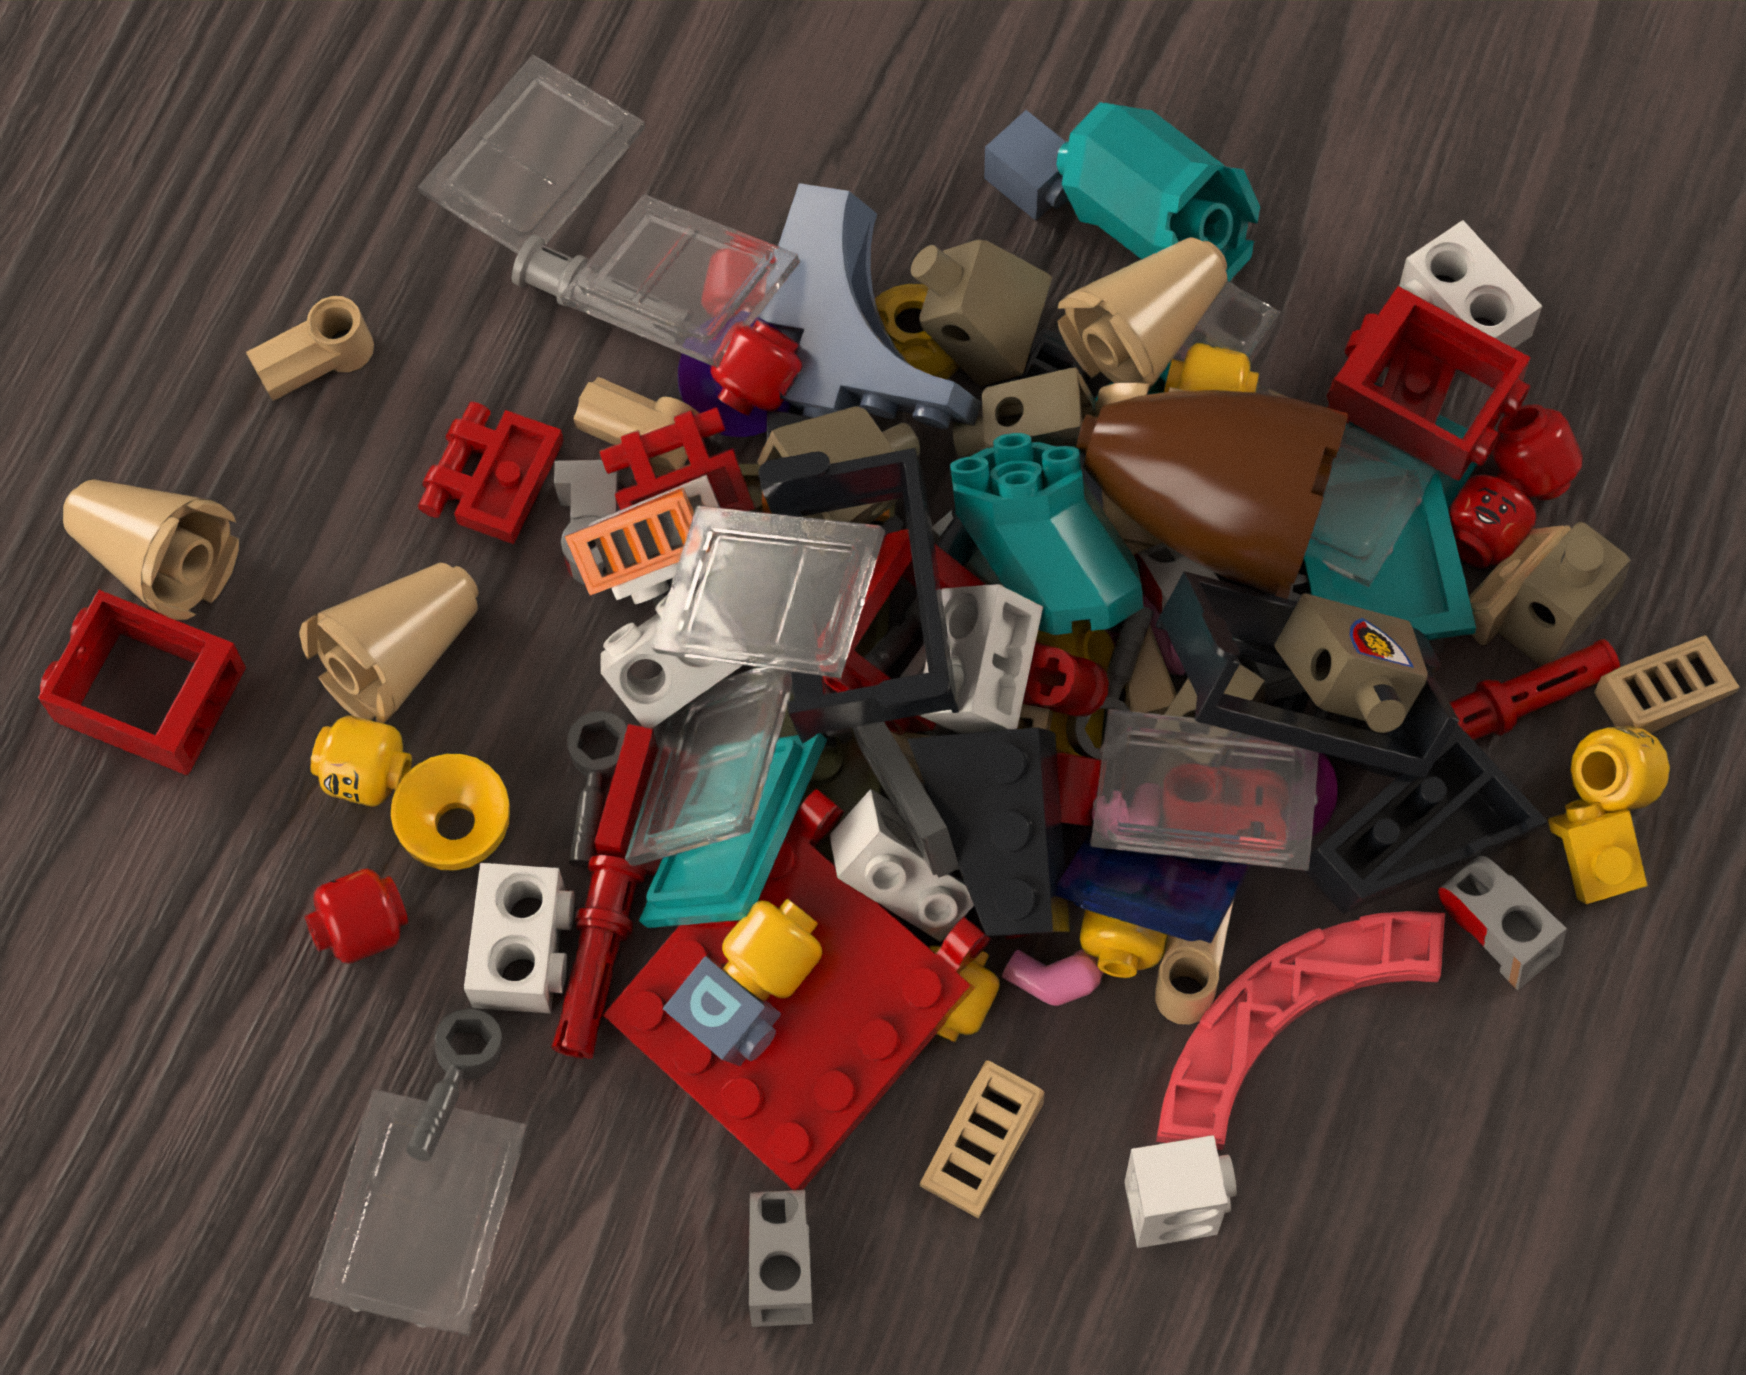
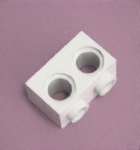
[1399,220,1542,348]
[601,581,751,729]
[919,584,1043,734]
[830,789,974,942]
[464,863,575,1014]
[1124,1135,1237,1248]

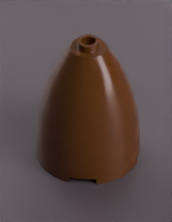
[1075,390,1348,599]

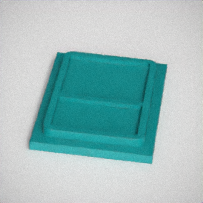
[1303,456,1476,640]
[639,733,827,928]

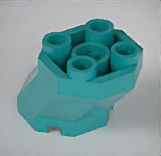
[1056,102,1260,284]
[950,433,1144,635]

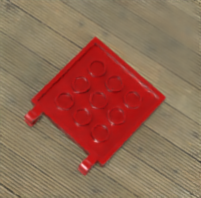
[603,789,991,1190]

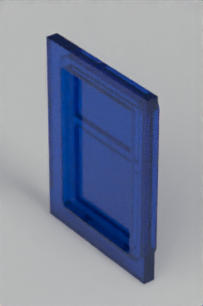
[1055,788,1260,943]

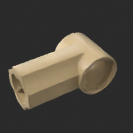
[246,296,374,401]
[573,377,699,476]
[1155,882,1234,1025]

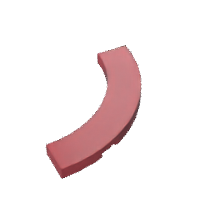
[1156,911,1445,1150]

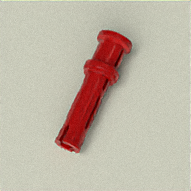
[1449,639,1620,741]
[551,855,647,1059]

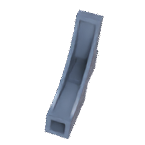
[755,183,982,429]

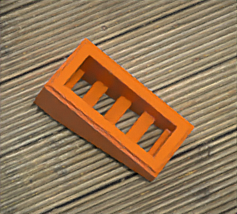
[565,487,708,596]

